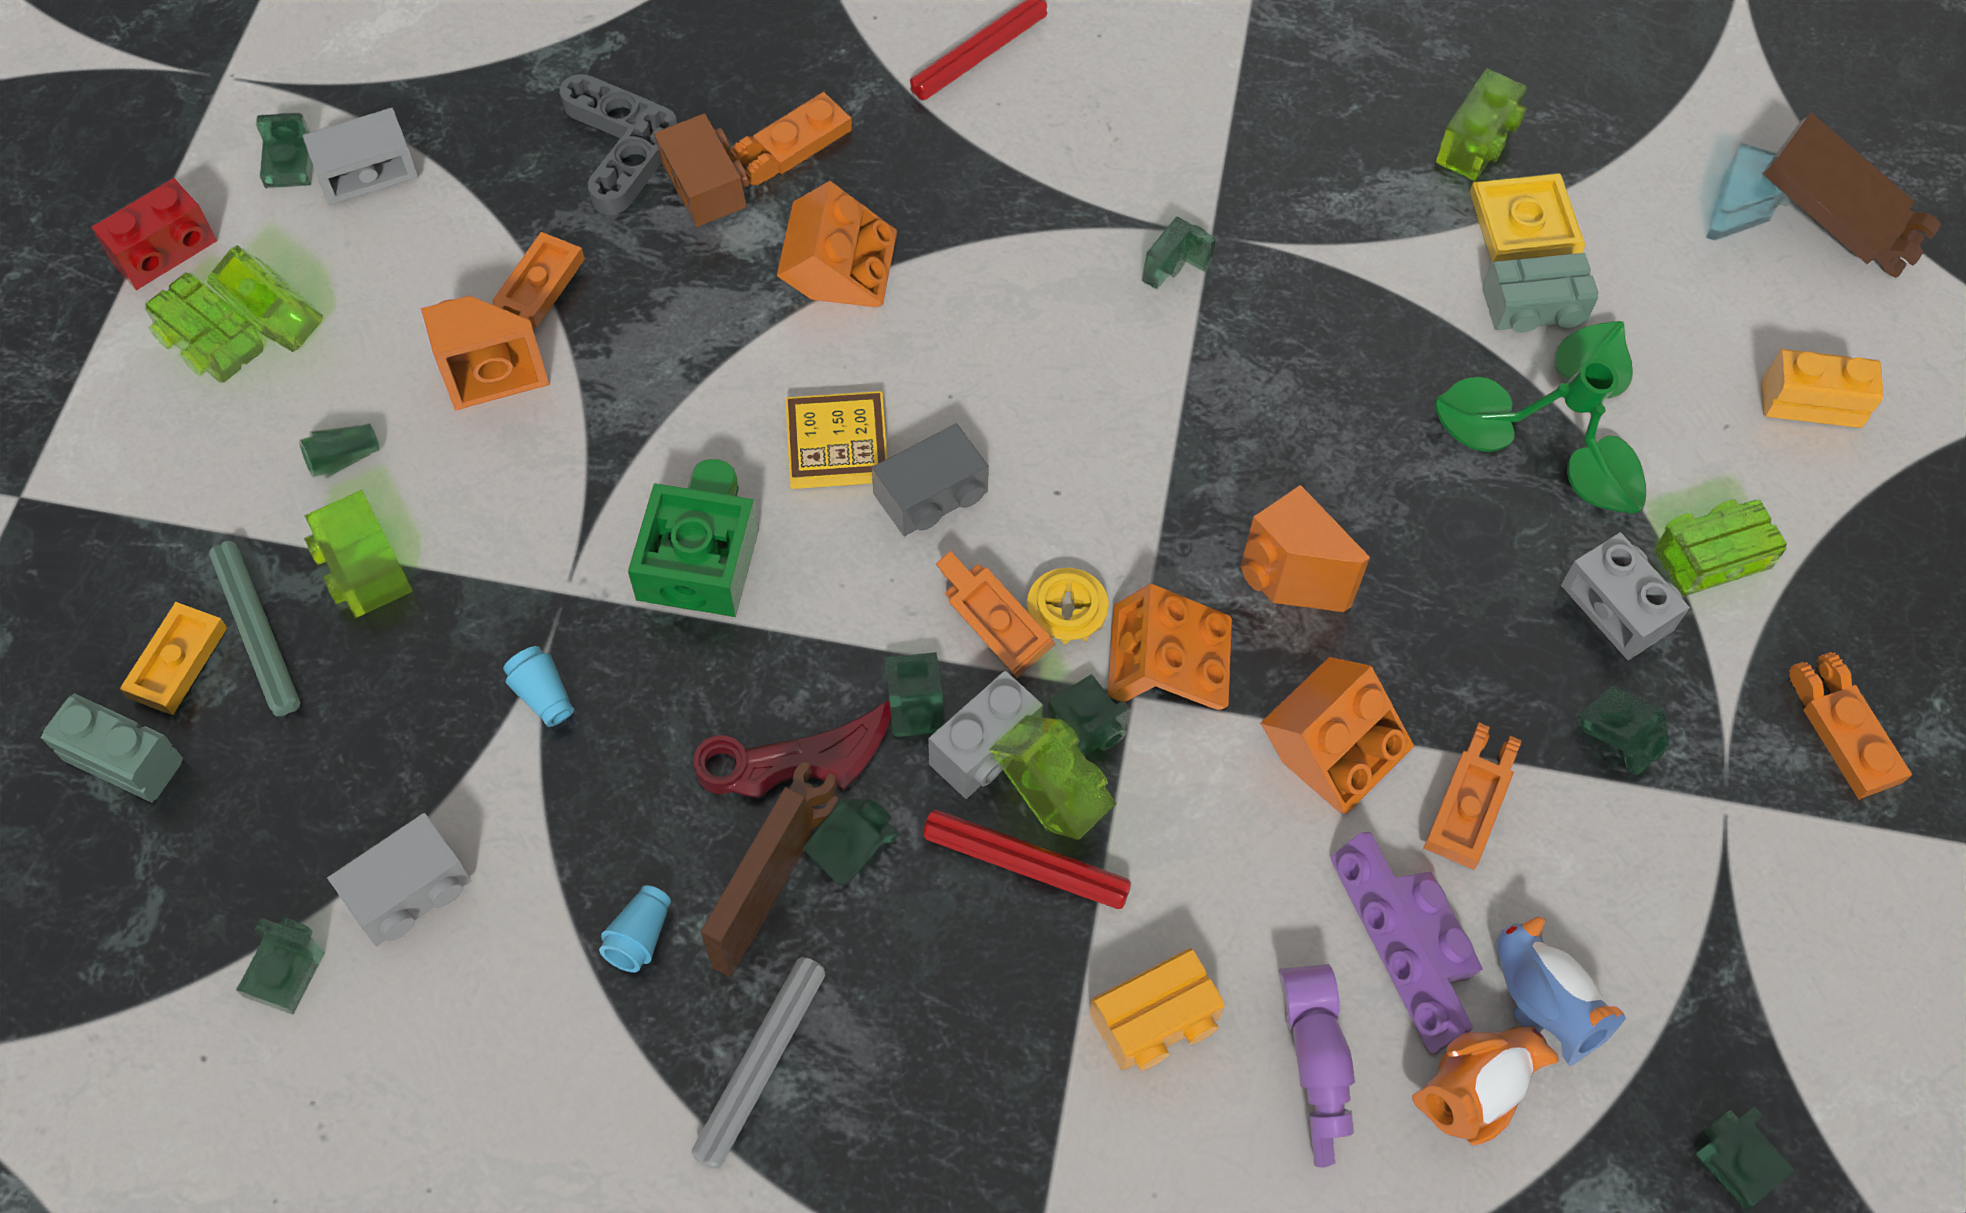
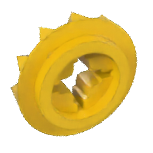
[1027,568,1109,645]

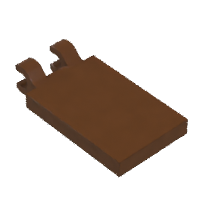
[1762,112,1941,278]
[701,761,839,978]

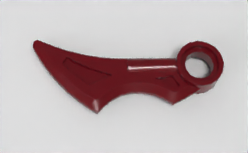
[694,700,894,799]

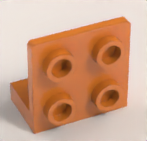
[1107,583,1232,710]

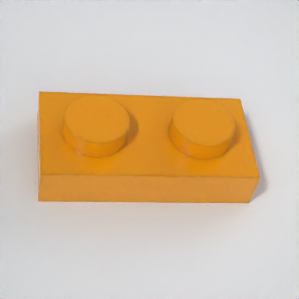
[120,602,227,715]

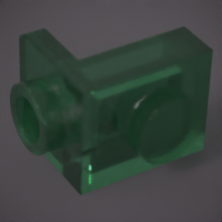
[1578,685,1670,775]
[802,798,900,885]

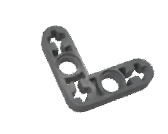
[560,74,677,215]

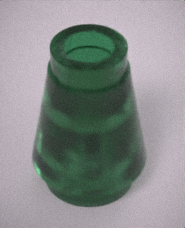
[299,423,380,478]

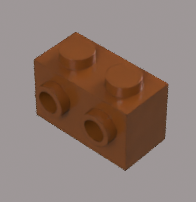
[654,113,749,227]

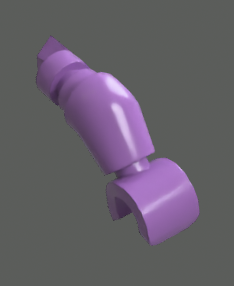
[1279,964,1355,1168]

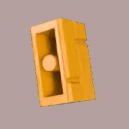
[1762,349,1884,428]
[1089,948,1225,1071]

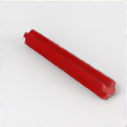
[910,0,1048,101]
[923,809,1131,909]

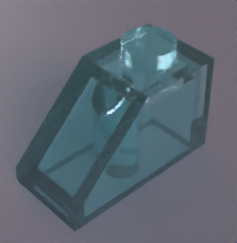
[1706,142,1791,240]

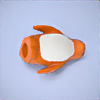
[1412,1026,1559,1145]

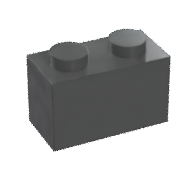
[872,423,989,537]

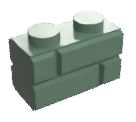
[1483,253,1599,333]
[41,693,183,803]

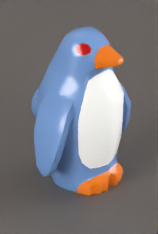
[1496,916,1626,1066]

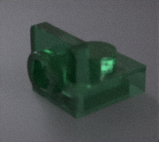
[256,113,313,188]
[1142,216,1216,290]
[885,652,945,737]
[1048,674,1130,756]
[236,918,325,1015]
[1696,1106,1795,1210]

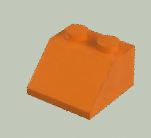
[421,295,550,411]
[1240,485,1370,612]

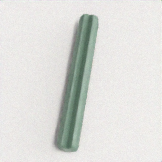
[209,541,300,717]

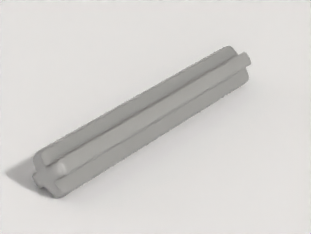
[692,957,825,1169]

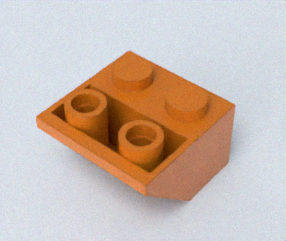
[777,181,897,308]
[1260,657,1414,814]

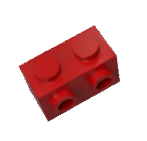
[91,178,217,291]

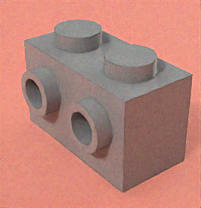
[302,108,418,205]
[1561,532,1690,660]
[928,670,1043,799]
[327,812,471,947]

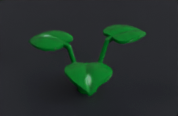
[1435,321,1646,514]

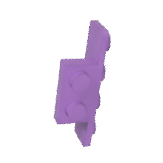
[1331,832,1483,1054]

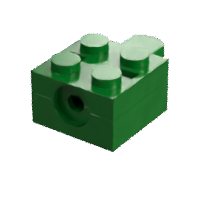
[628,459,759,617]

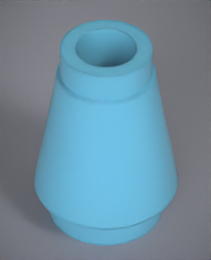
[503,646,574,727]
[599,885,671,972]

